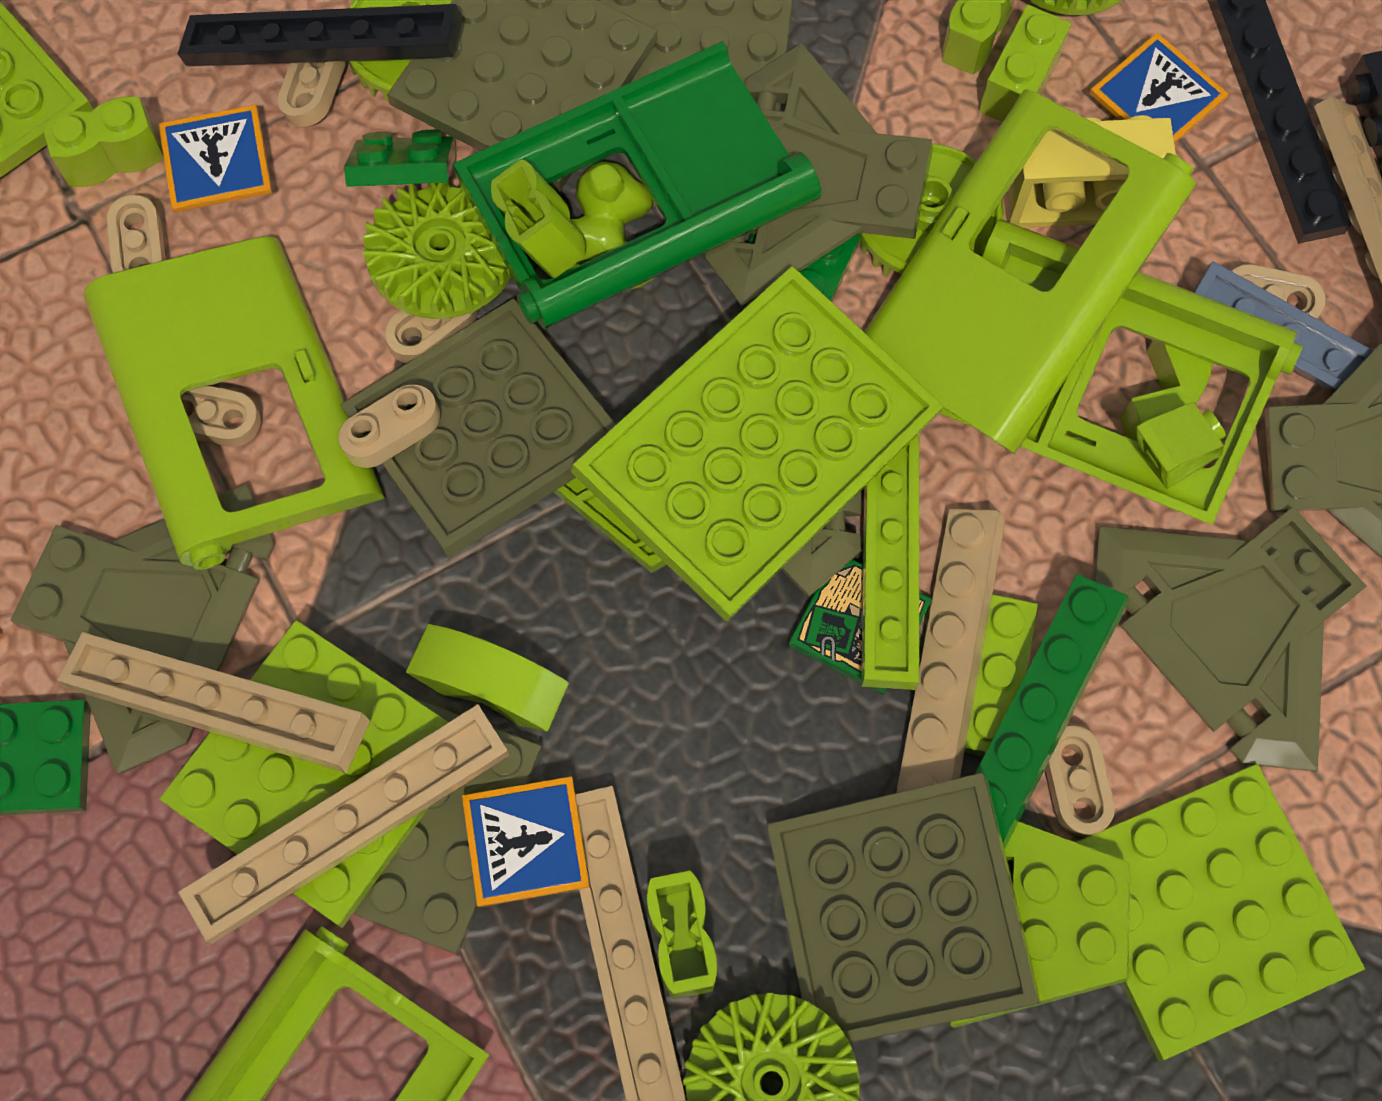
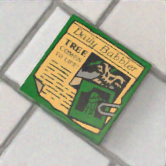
[788,560,932,695]

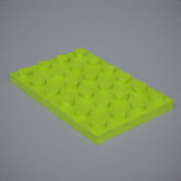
[571,266,944,622]

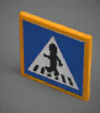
[1089,32,1229,144]
[158,104,272,213]
[462,776,590,907]

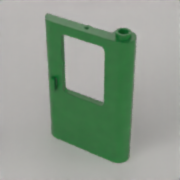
[453,41,821,329]

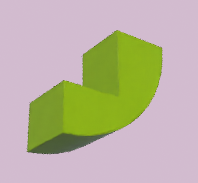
[1120,340,1213,442]
[406,624,569,732]

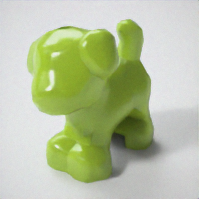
[563,161,655,289]

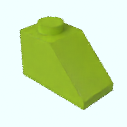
[1137,402,1226,489]

